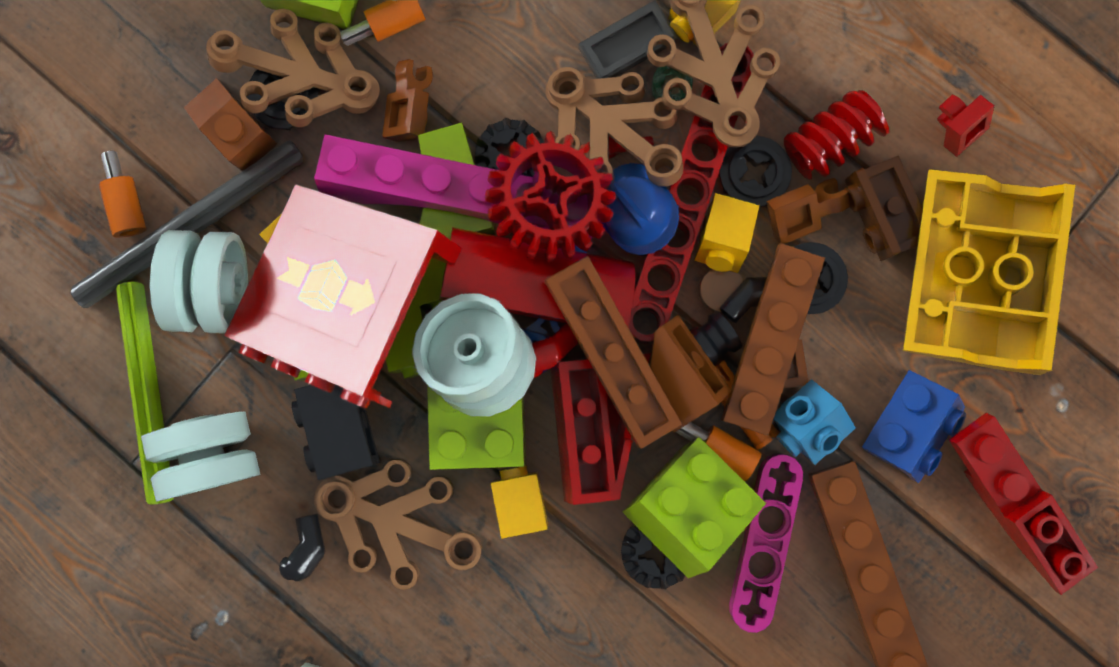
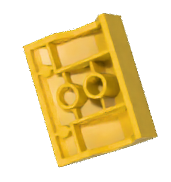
[903,170,1075,375]

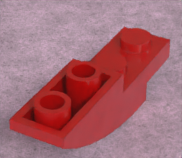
[949,413,1098,595]

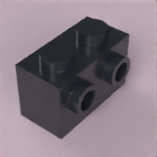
[292,385,380,480]

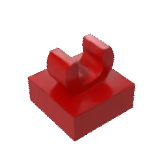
[937,94,995,157]

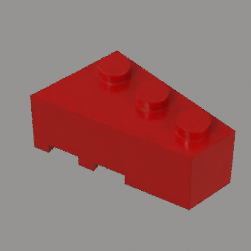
[551,353,651,505]

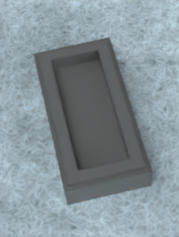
[579,0,678,79]

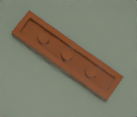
[721,243,825,435]
[544,256,682,449]

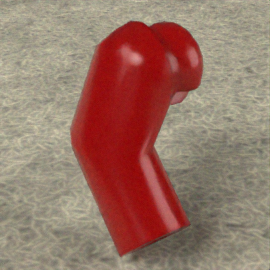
[532,323,578,378]

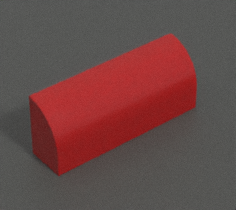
[439,227,636,328]

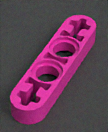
[729,454,803,633]

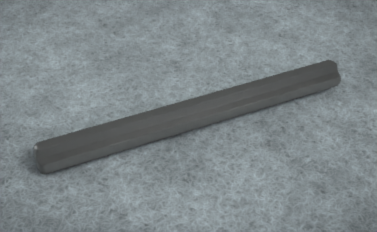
[70,141,304,308]

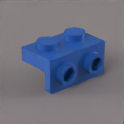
[862,370,966,483]

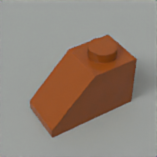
[184,78,277,171]
[650,315,732,432]

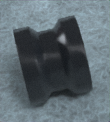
[689,310,743,366]

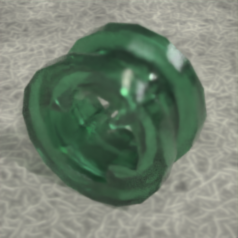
[651,66,693,101]

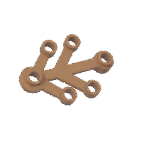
[647,0,780,147]
[206,9,380,127]
[545,67,683,189]
[314,459,482,590]

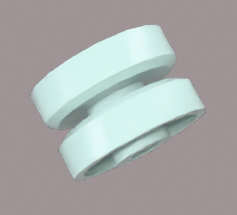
[150,230,248,334]
[412,294,536,416]
[141,412,261,502]

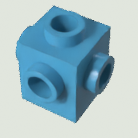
[773,379,856,465]

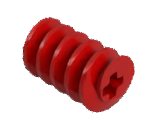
[784,90,890,180]

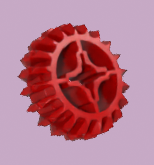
[485,130,616,262]

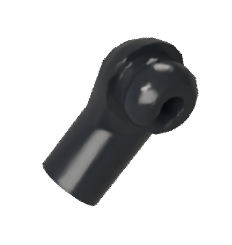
[719,277,767,323]
[279,514,325,582]

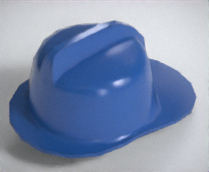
[601,163,679,255]

